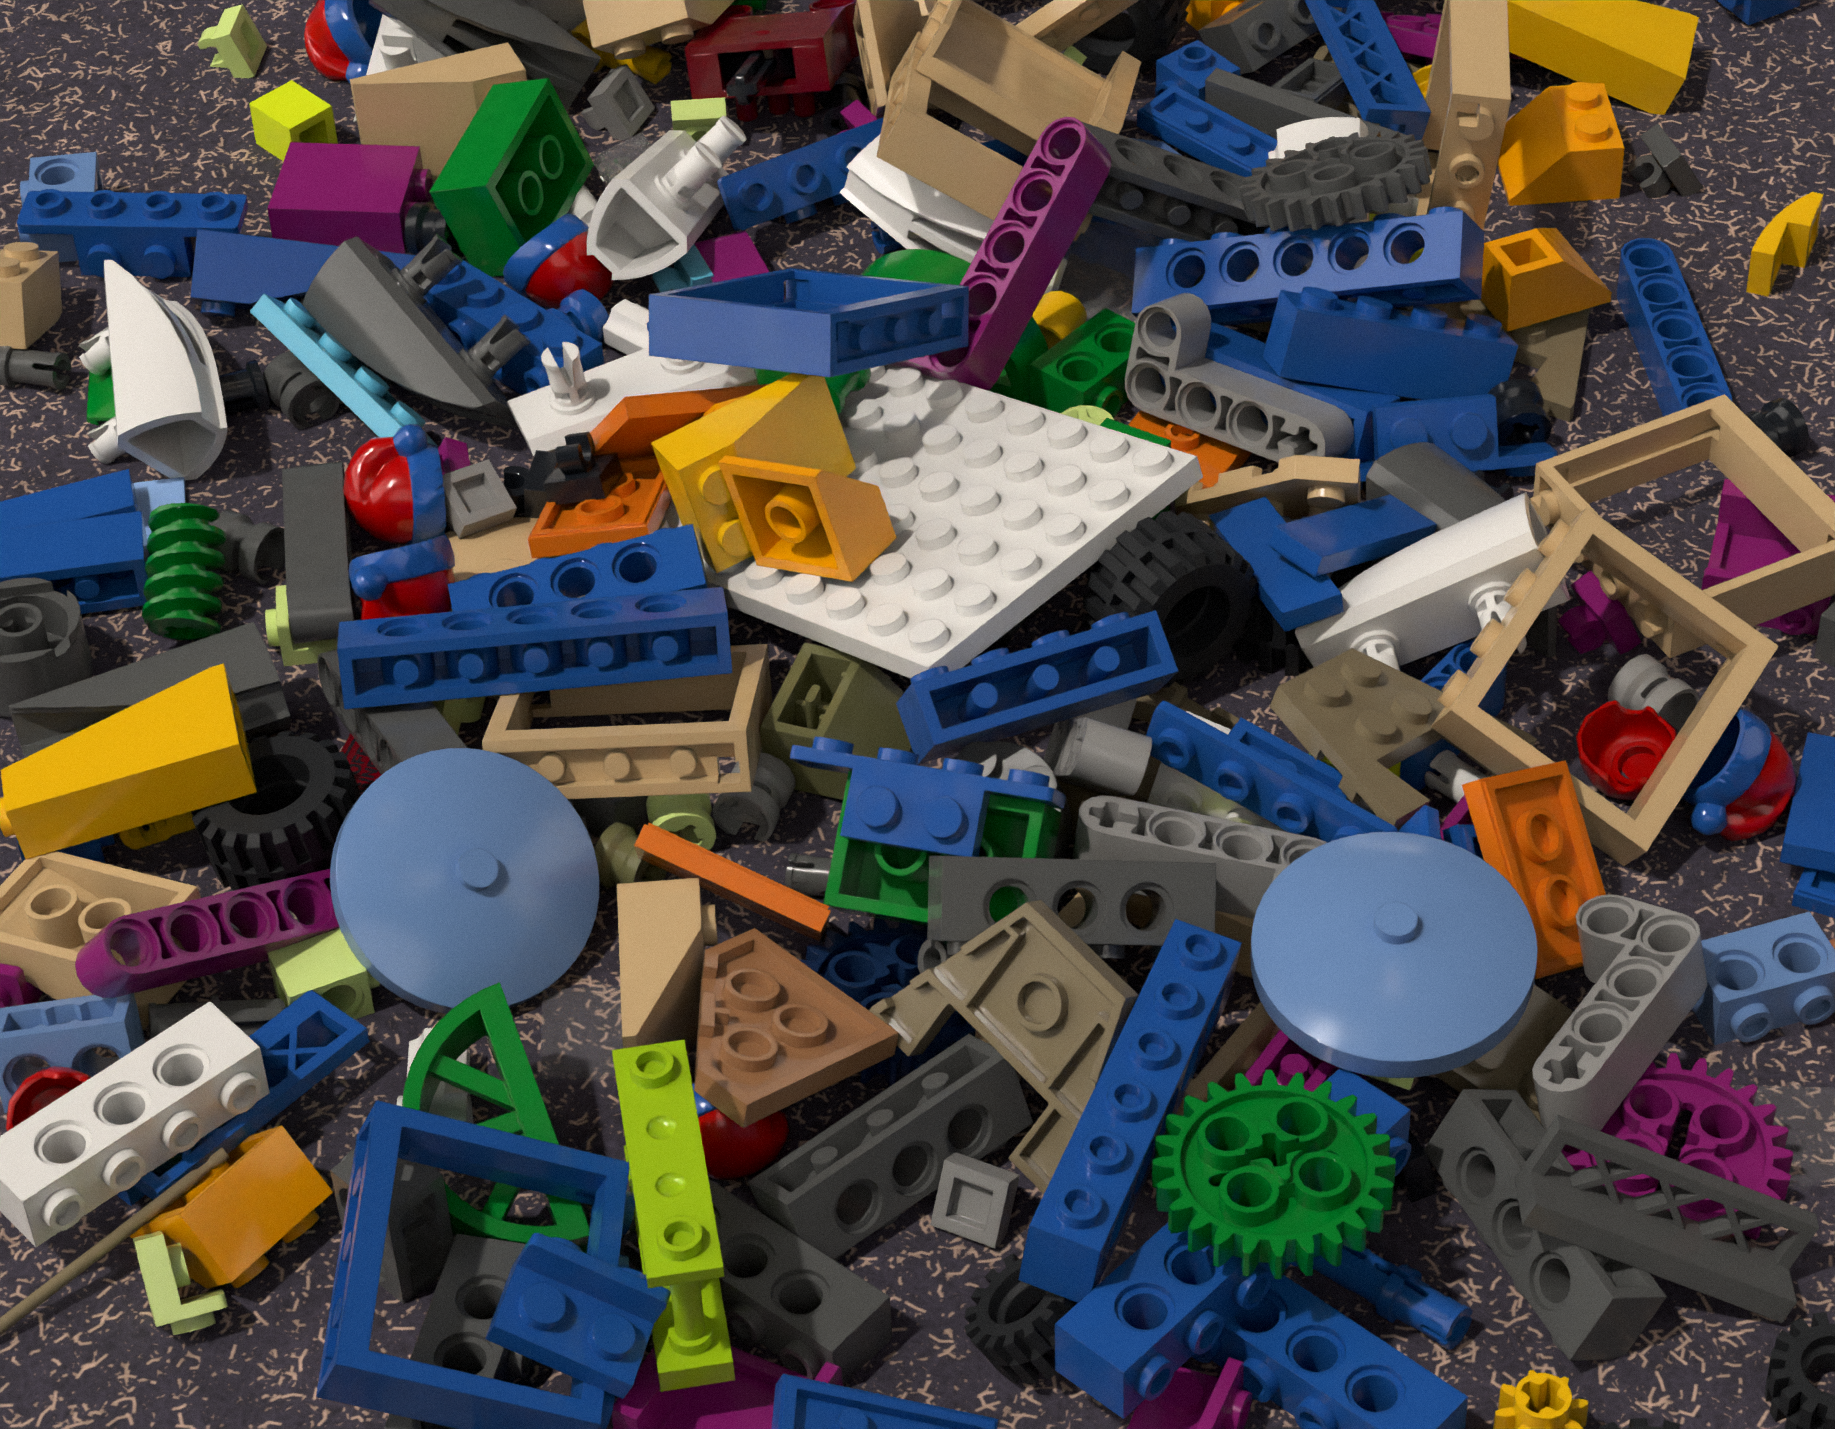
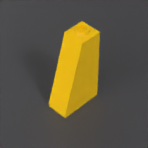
[1507,0,1699,115]
[0,663,257,859]

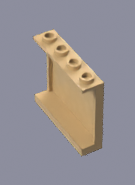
[914,0,1141,141]

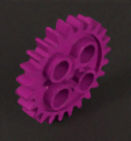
[1561,1053,1793,1240]

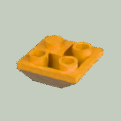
[1480,228,1612,332]

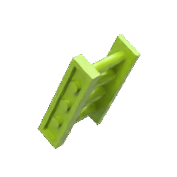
[612,1039,735,1392]

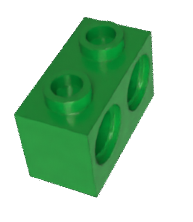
[1029,308,1135,418]

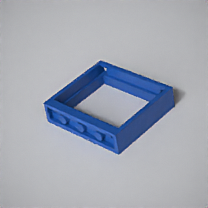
[647,268,969,377]
[316,1100,635,1429]

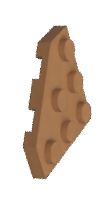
[694,928,899,1128]

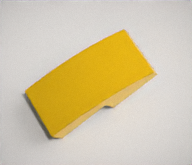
[1746,192,1823,297]

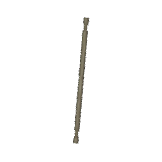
[0,1147,230,1336]

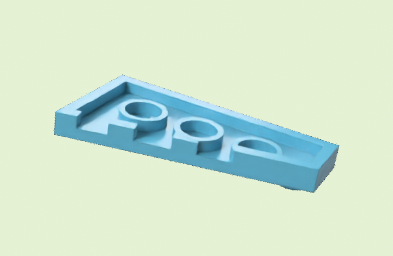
[250,294,437,447]

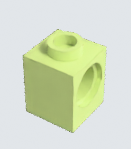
[268,928,380,1019]

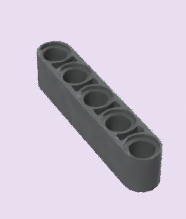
[282,461,357,644]
[317,649,467,775]

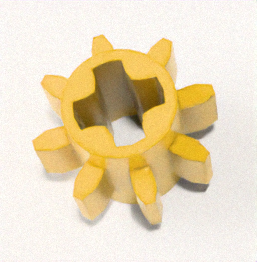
[1493,1370,1589,1429]

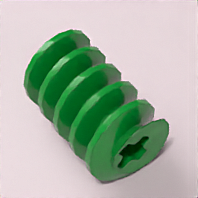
[142,503,227,640]

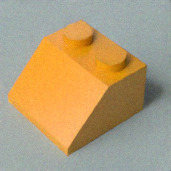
[1497,82,1625,206]
[718,455,897,582]
[130,1125,333,1289]

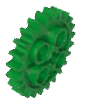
[1152,1070,1396,1279]

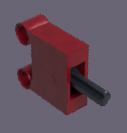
[685,0,860,122]

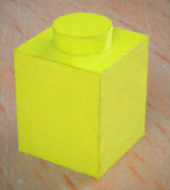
[249,80,338,162]

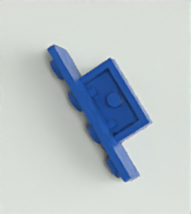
[717,117,884,231]
[17,189,248,279]
[1360,394,1558,490]
[1146,701,1398,843]
[790,737,1066,857]

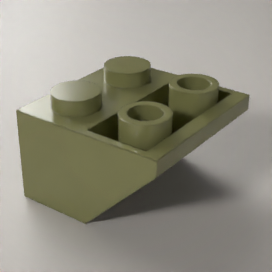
[760,642,913,800]

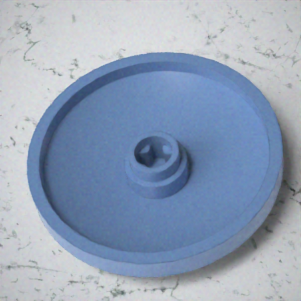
[330,748,599,1014]
[1250,832,1538,1078]

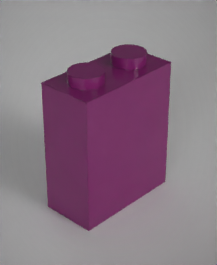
[267,142,432,254]

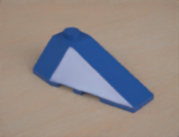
[190,229,416,318]

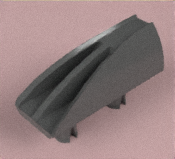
[369,0,601,112]
[302,234,531,428]
[1366,442,1557,658]
[8,622,291,758]

